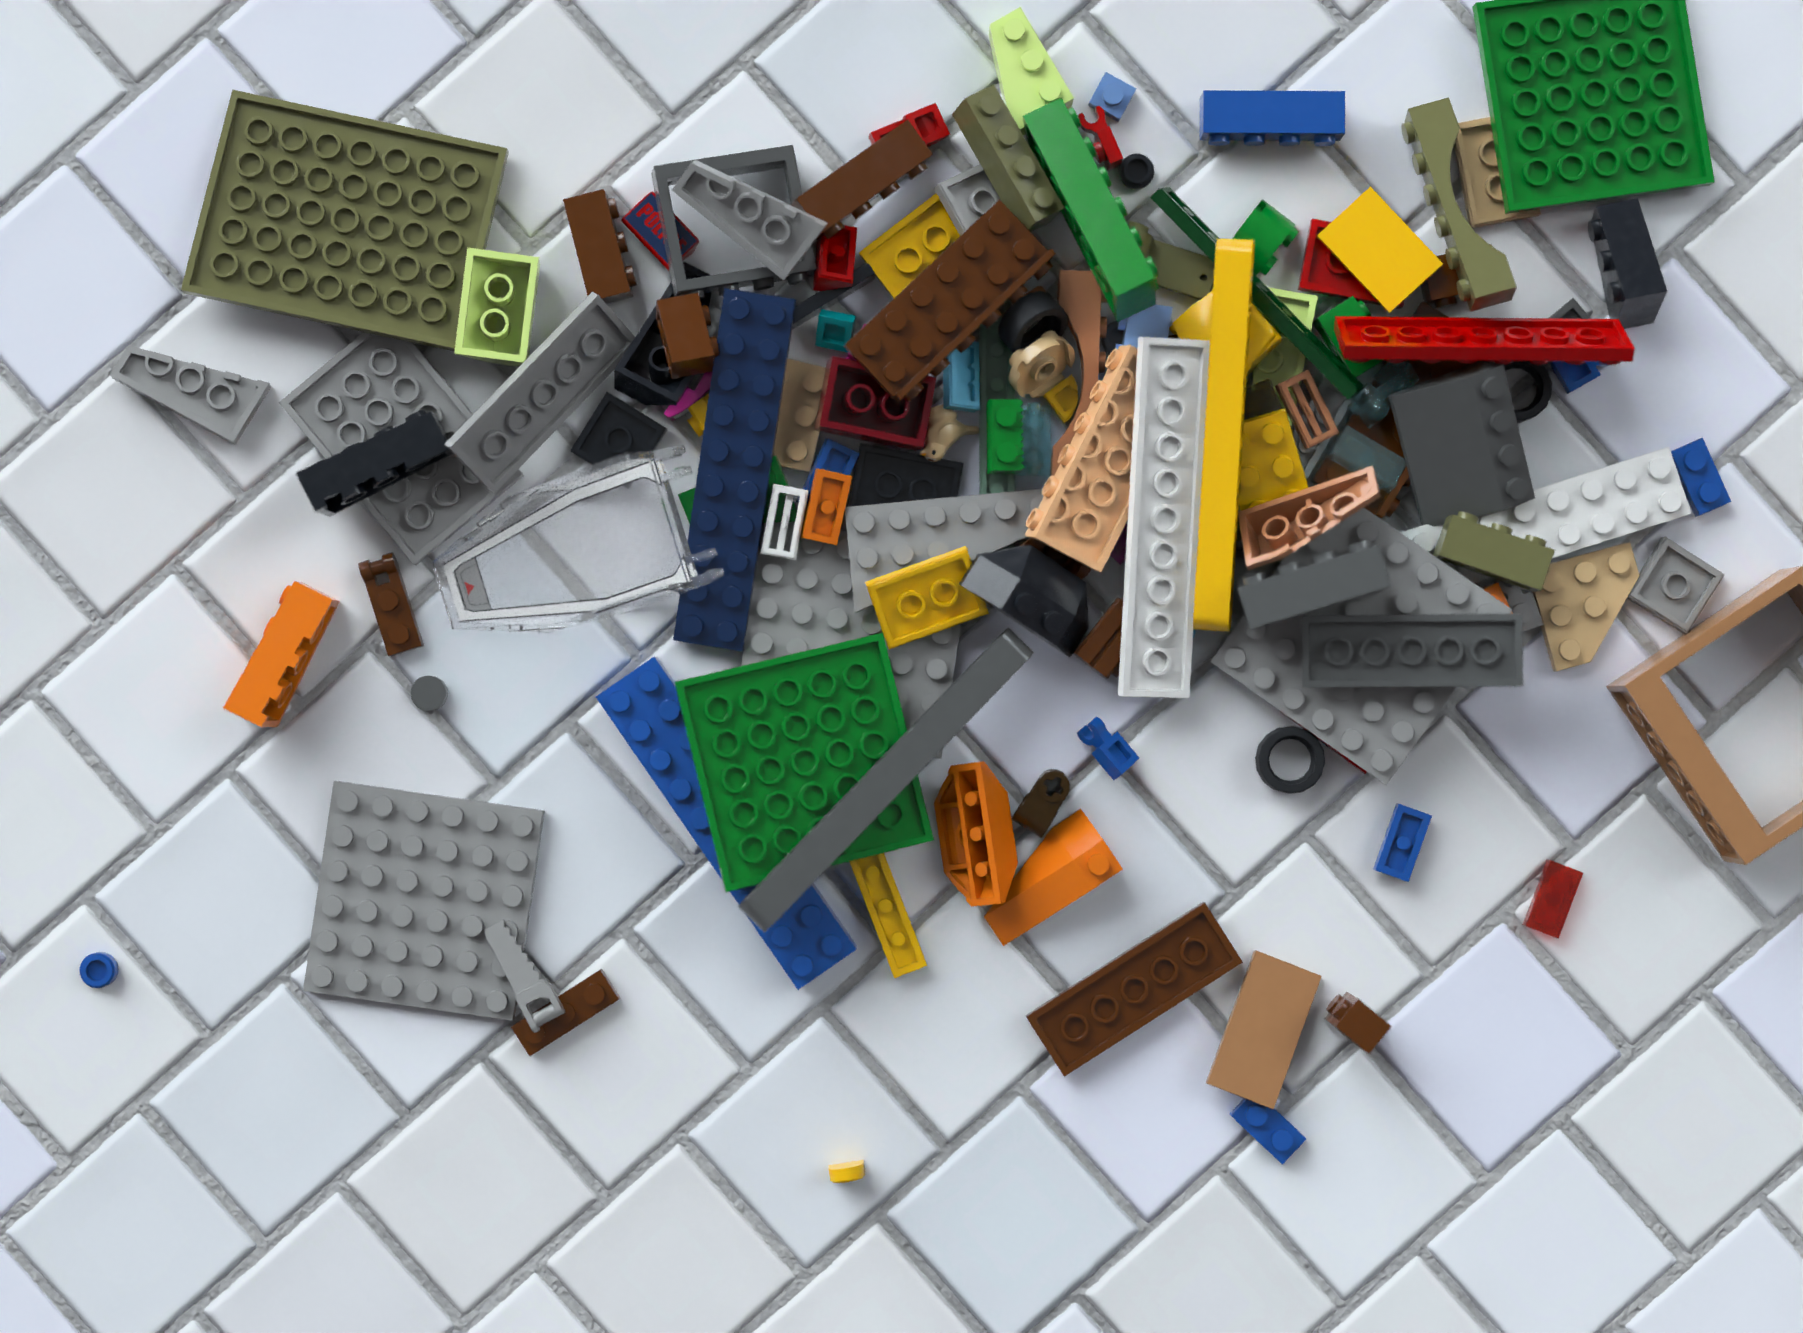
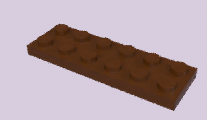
[1025,902,1243,1077]

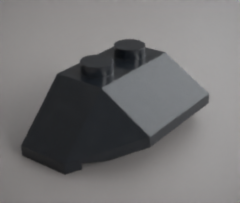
[959,545,1089,657]

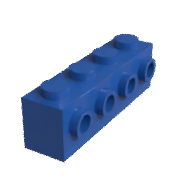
[1199,90,1345,146]

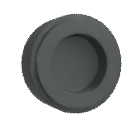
[411,676,448,711]

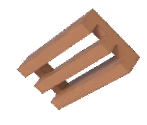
[1275,369,1339,449]

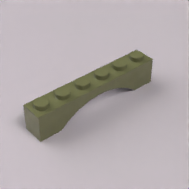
[1401,97,1517,312]

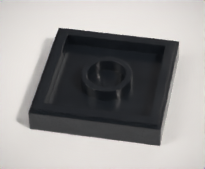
[570,392,668,489]

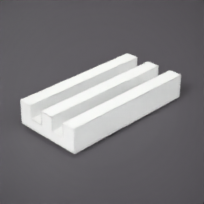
[761,484,809,560]

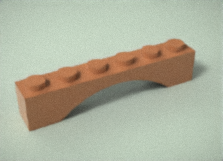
[1050,270,1107,476]

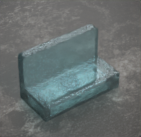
[1327,425,1406,493]

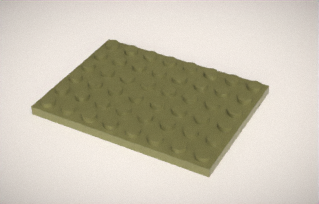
[181,90,509,351]

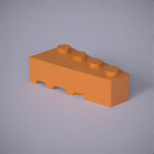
[223,581,340,727]

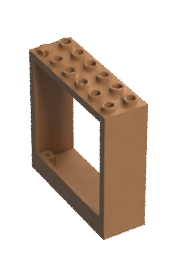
[1606,566,1803,865]

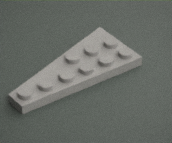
[845,489,1044,613]

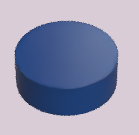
[80,952,118,988]

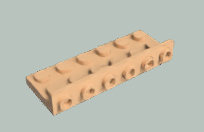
[1025,345,1138,573]

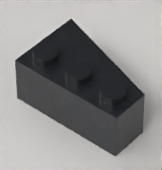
[1588,198,1667,329]

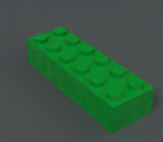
[1023,98,1159,322]

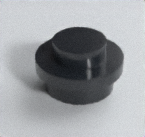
[1119,154,1154,190]

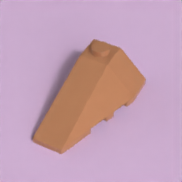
[1238,466,1380,570]

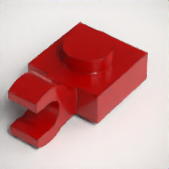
[1078,106,1123,171]

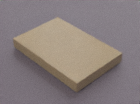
[1454,117,1541,228]

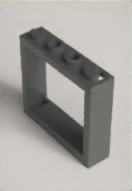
[651,145,817,300]

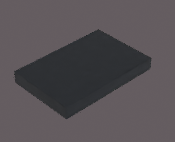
[848,443,964,507]

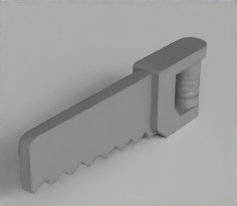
[484,919,565,1033]

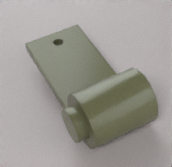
[1128,221,1215,300]

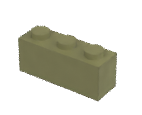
[1433,511,1555,592]

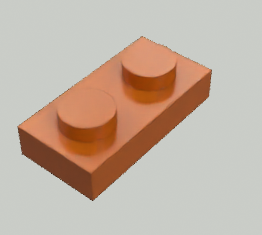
[800,468,852,546]

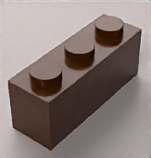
[563,189,637,304]

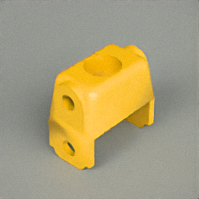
[1169,290,1283,376]

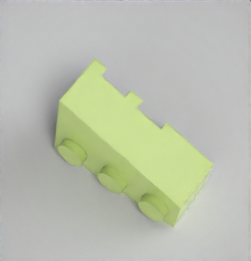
[988,7,1074,135]

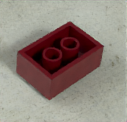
[814,356,937,451]

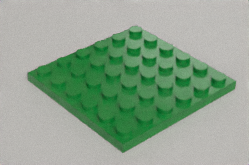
[1472,0,1715,214]
[674,633,934,892]

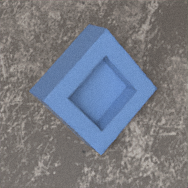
[1088,72,1137,122]

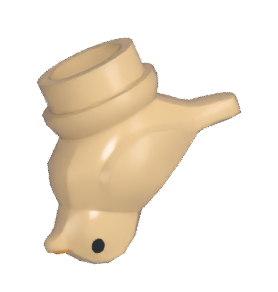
[920,404,979,462]

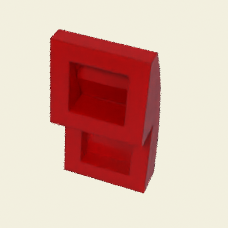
[868,103,950,147]

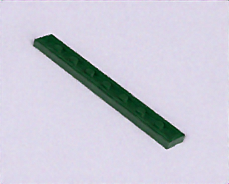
[1150,187,1364,400]

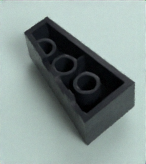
[296,410,453,517]

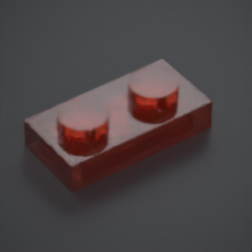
[1522,859,1583,939]

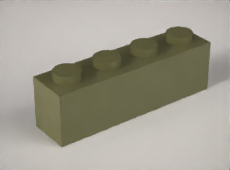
[952,85,1064,232]

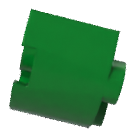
[1232,199,1299,276]

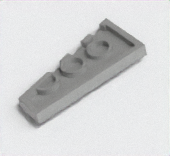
[672,160,828,281]
[110,345,271,446]

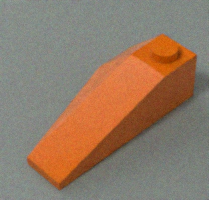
[984,809,1123,946]

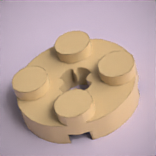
[1009,330,1075,398]

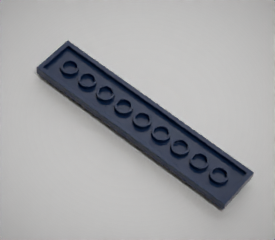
[673,288,796,651]

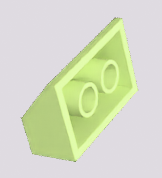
[454,248,540,367]

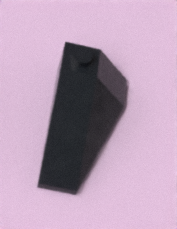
[614,261,712,405]

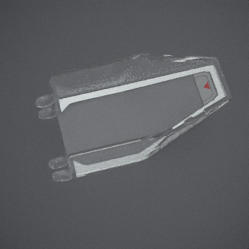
[431,446,724,633]

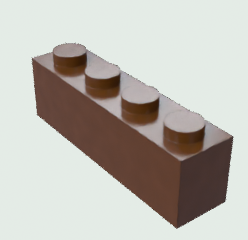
[791,120,933,241]

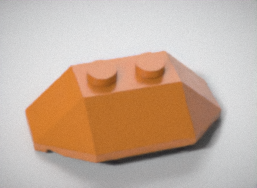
[934,761,1018,907]

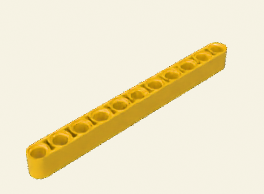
[1193,239,1255,632]

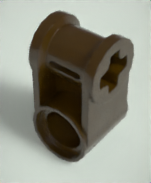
[1012,769,1070,838]

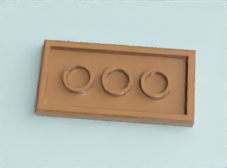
[1206,950,1322,1109]

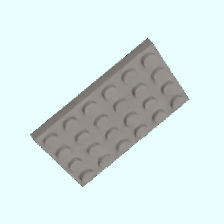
[279,332,524,565]

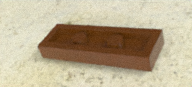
[511,969,620,1056]

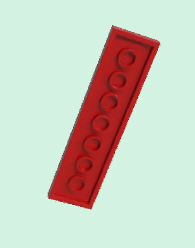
[1334,316,1635,365]

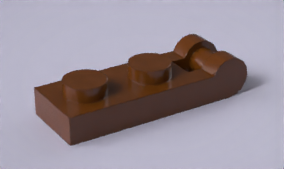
[358,552,424,657]

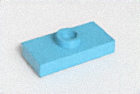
[943,341,980,413]

